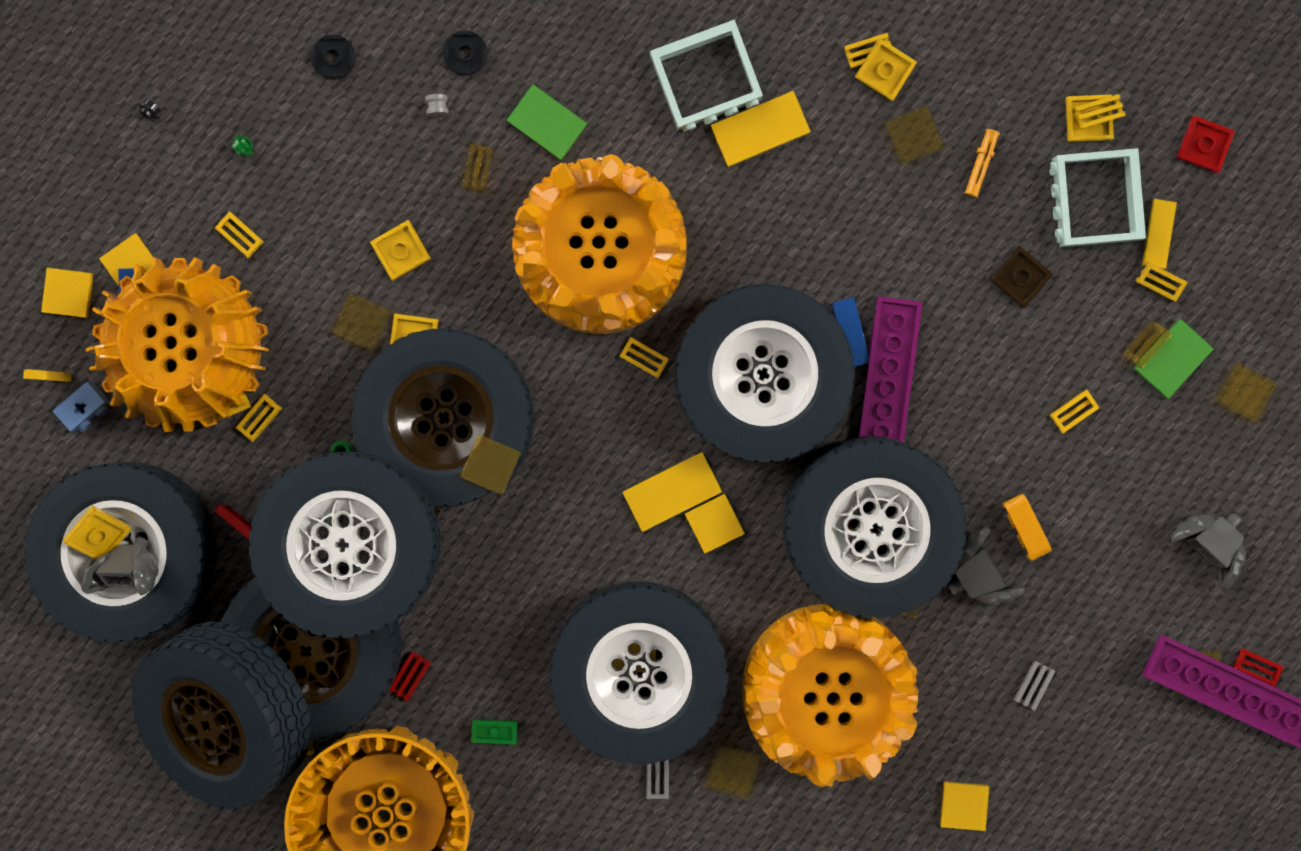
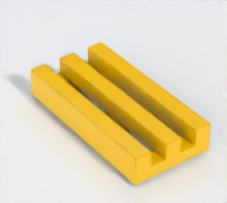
[844,33,891,69]
[1074,94,1126,130]
[215,211,264,258]
[1135,261,1188,302]
[619,337,669,378]
[1049,390,1100,433]
[235,394,282,442]

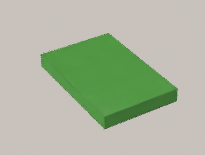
[507,84,587,161]
[1134,319,1213,399]

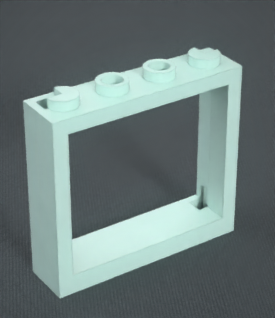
[650,20,763,132]
[1049,148,1146,248]

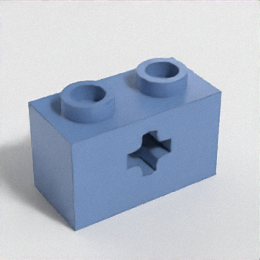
[53,382,111,432]

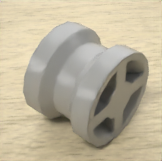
[425,94,449,117]

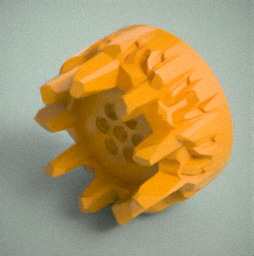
[512,154,687,334]
[741,604,919,787]
[284,725,474,851]

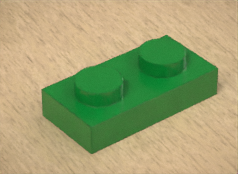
[471,719,518,745]

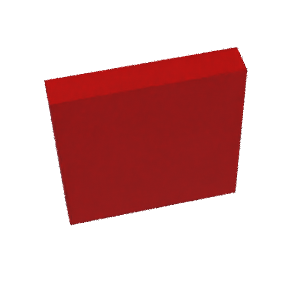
[1176,115,1235,174]

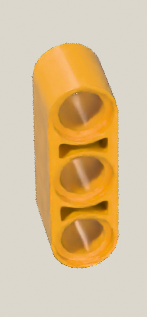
[1002,494,1052,561]

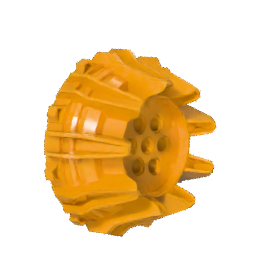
[86,257,269,432]

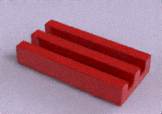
[215,504,252,539]
[1232,648,1284,687]
[389,651,431,702]

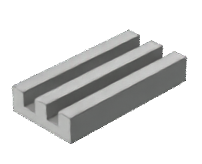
[1014,660,1055,711]
[646,760,669,799]

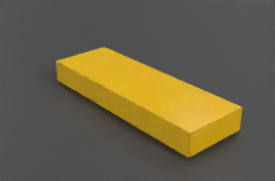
[1142,199,1177,269]
[23,369,72,382]

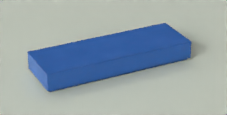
[832,298,869,367]

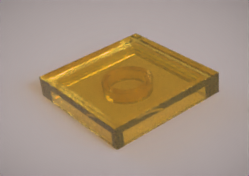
[885,106,944,165]
[332,292,391,351]
[1215,362,1278,423]
[460,434,522,495]
[705,743,761,799]

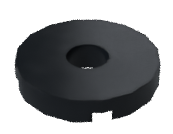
[443,30,488,76]
[310,34,356,80]

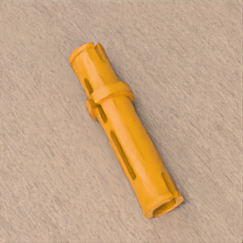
[964,129,1000,198]

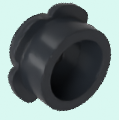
[139,99,161,120]

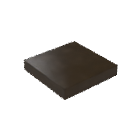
[990,246,1053,309]

